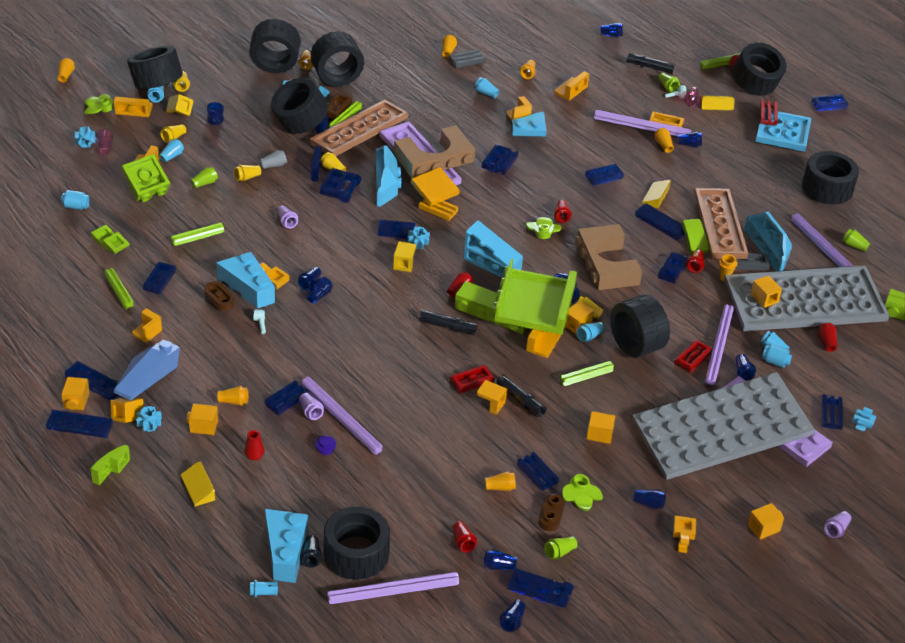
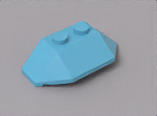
[375,146,401,206]
[744,211,792,272]

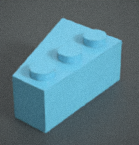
[464,220,523,278]
[216,252,275,308]
[265,509,308,583]

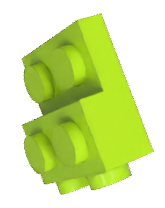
[121,154,170,202]

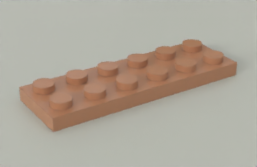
[310,100,408,156]
[694,188,748,259]

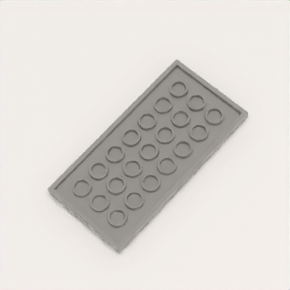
[724,266,889,331]
[632,372,815,480]

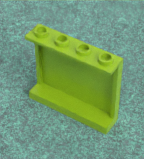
[492,259,577,335]

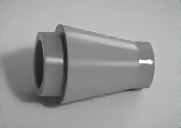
[260,150,287,169]

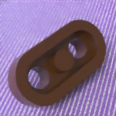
[204,282,234,311]
[538,494,565,531]

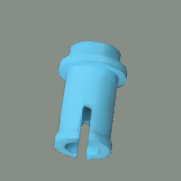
[250,579,278,598]

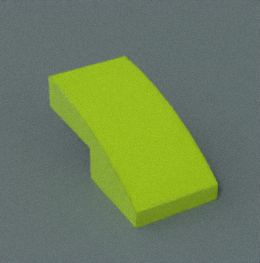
[682,219,708,254]
[91,225,130,254]
[91,445,130,485]

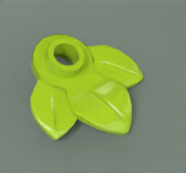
[84,94,114,114]
[526,217,562,239]
[562,474,603,511]

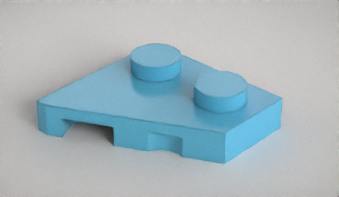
[512,112,546,136]

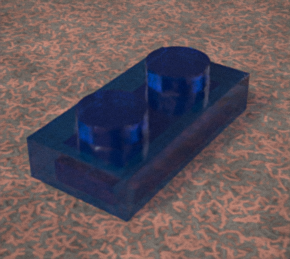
[658,252,689,284]

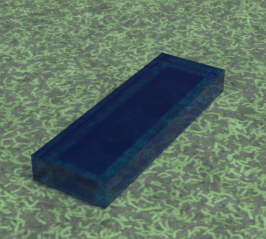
[635,203,685,240]
[64,361,119,401]
[46,410,113,438]

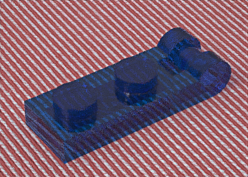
[508,568,574,608]

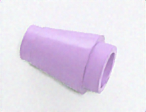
[277,206,298,229]
[299,393,324,420]
[824,511,851,538]

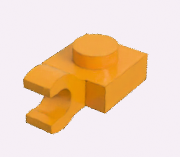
[260,262,290,290]
[673,516,696,553]

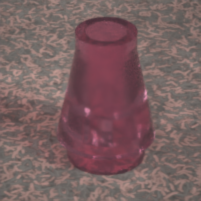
[684,87,700,107]
[96,129,113,155]

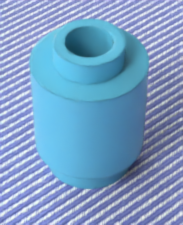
[61,190,90,210]
[762,344,792,368]

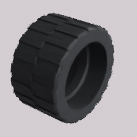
[249,19,301,73]
[310,31,365,87]
[732,42,787,96]
[127,46,183,89]
[271,77,328,134]
[802,151,859,205]
[610,294,670,358]
[323,506,390,580]

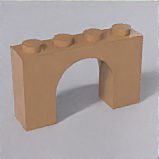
[394,125,475,178]
[575,224,642,290]

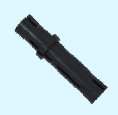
[626,53,675,74]
[419,309,478,335]
[496,374,547,418]

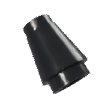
[300,535,322,568]

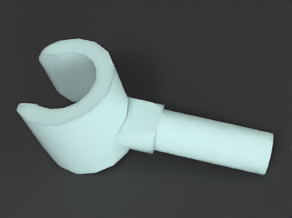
[665,85,686,98]
[254,309,266,334]

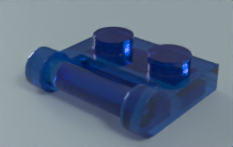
[320,168,362,203]

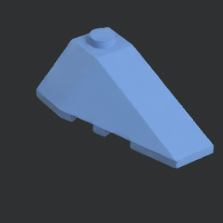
[114,340,180,400]

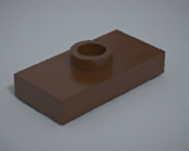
[326,93,352,119]

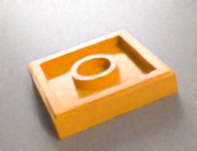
[411,167,460,206]

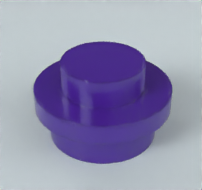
[315,436,336,455]

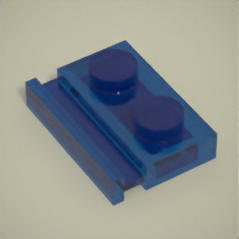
[481,144,519,175]

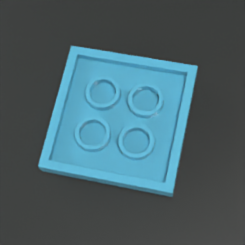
[755,109,811,152]

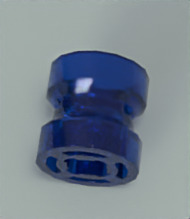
[207,102,224,125]

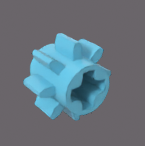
[74,127,96,148]
[408,226,430,249]
[136,406,162,432]
[852,407,876,432]

